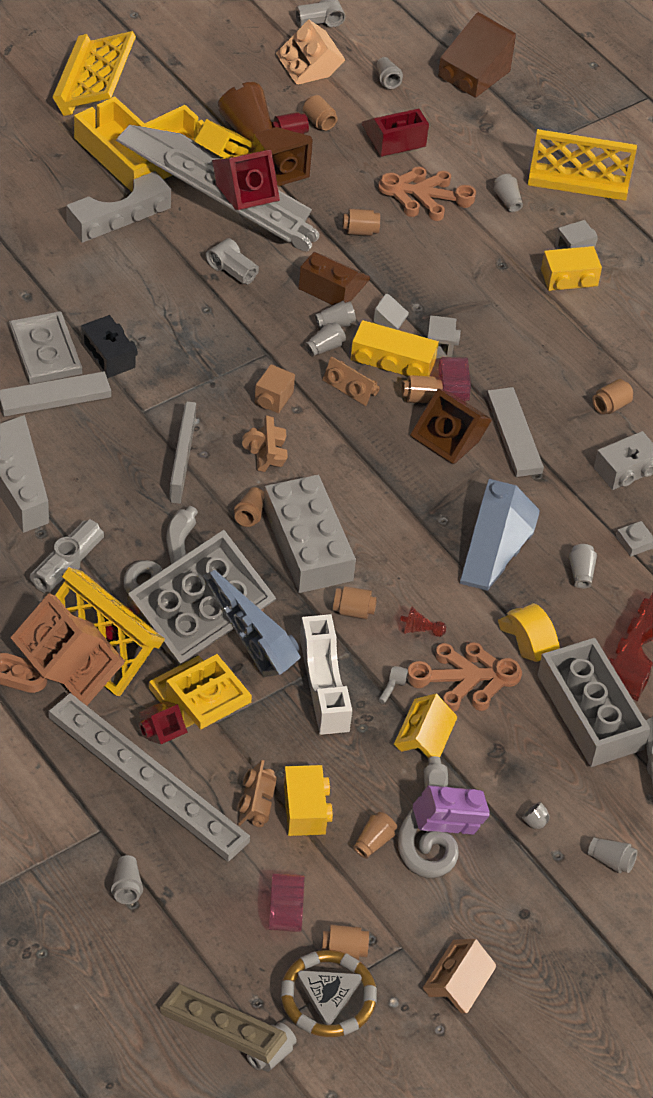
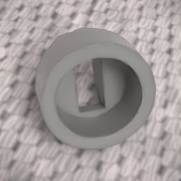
[522,802,549,829]

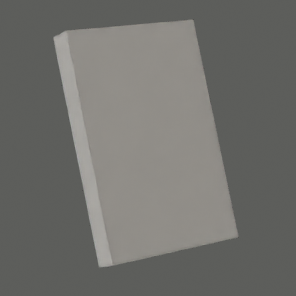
[9,311,82,384]

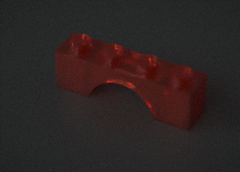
[609,593,653,702]

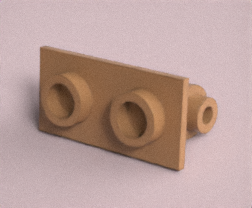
[323,357,380,406]
[237,760,277,827]

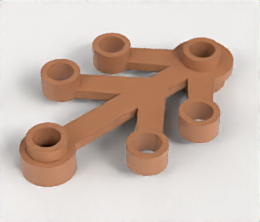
[378,167,476,221]
[407,642,522,712]

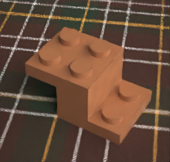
[10,593,126,706]

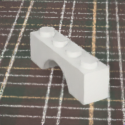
[300,614,352,735]

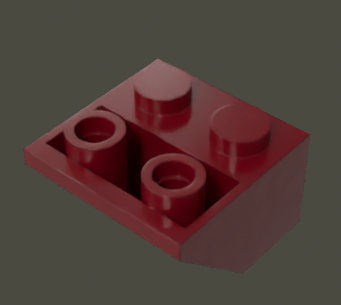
[362,108,429,157]

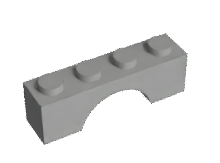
[66,171,171,243]

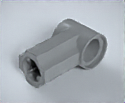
[295,0,345,27]
[206,238,259,285]

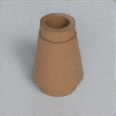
[234,487,264,527]
[353,812,397,859]

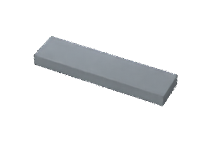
[0,371,111,416]
[486,387,544,477]
[170,401,196,504]

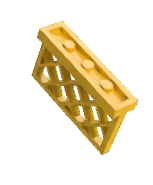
[53,31,136,116]
[528,129,637,201]
[55,567,165,696]

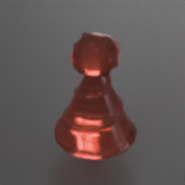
[400,606,446,637]

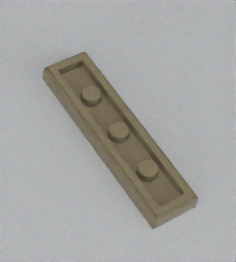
[160,984,287,1064]

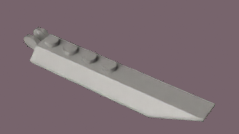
[116,125,320,252]

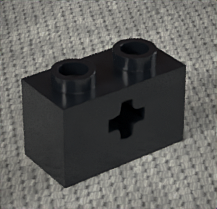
[81,315,138,379]

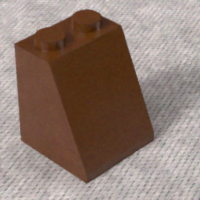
[438,12,516,98]

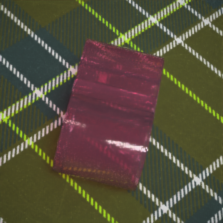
[439,357,471,401]
[269,873,305,932]

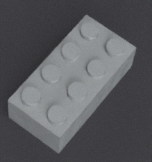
[263,475,356,593]
[537,638,650,767]

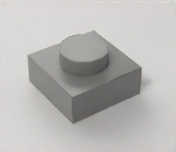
[616,521,653,557]

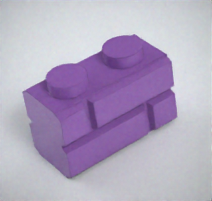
[413,785,490,835]

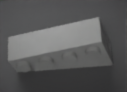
[0,415,49,533]

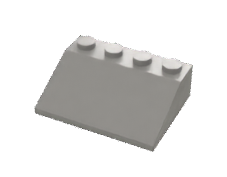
[126,530,276,665]

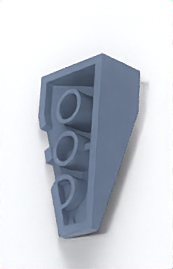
[460,479,540,591]
[203,570,301,677]

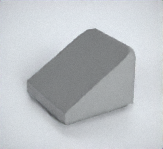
[374,294,409,330]

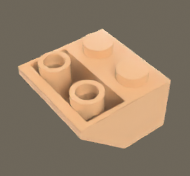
[276,19,345,85]

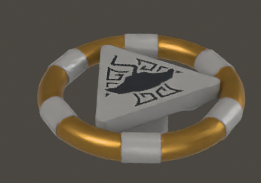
[281,950,377,1037]

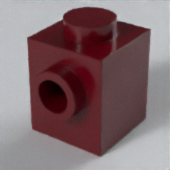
[138,701,188,744]

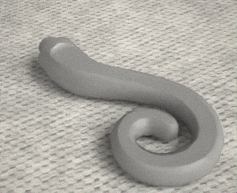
[123,506,198,594]
[398,756,459,878]

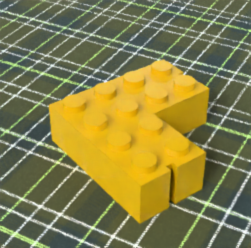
[74,96,204,192]

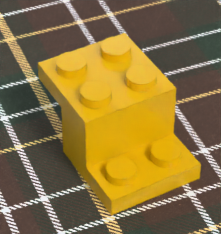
[149,654,252,730]

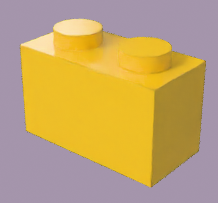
[541,246,602,291]
[283,765,333,836]

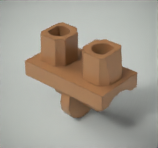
[242,416,288,472]

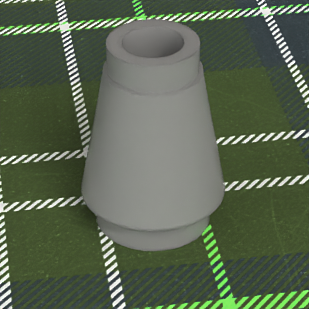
[377,57,403,89]
[494,174,523,212]
[315,301,356,329]
[305,322,346,357]
[569,544,597,589]
[588,837,637,873]
[111,855,143,904]

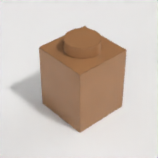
[255,364,295,413]

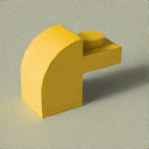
[498,603,560,662]

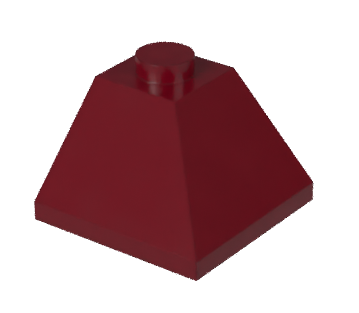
[212,149,280,210]

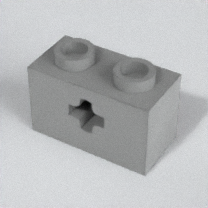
[594,431,653,490]

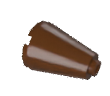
[218,82,272,142]

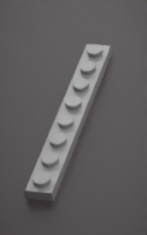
[49,693,250,862]

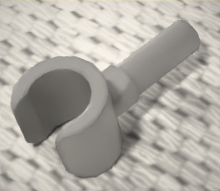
[379,666,408,704]

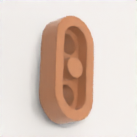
[0,653,48,693]

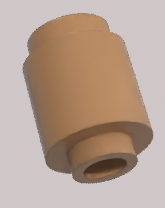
[303,95,338,131]
[343,209,380,236]
[402,375,442,404]
[592,379,633,414]
[333,586,377,619]
[322,925,369,960]

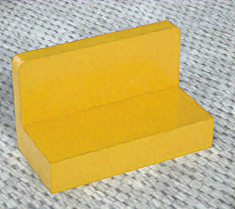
[394,693,457,758]

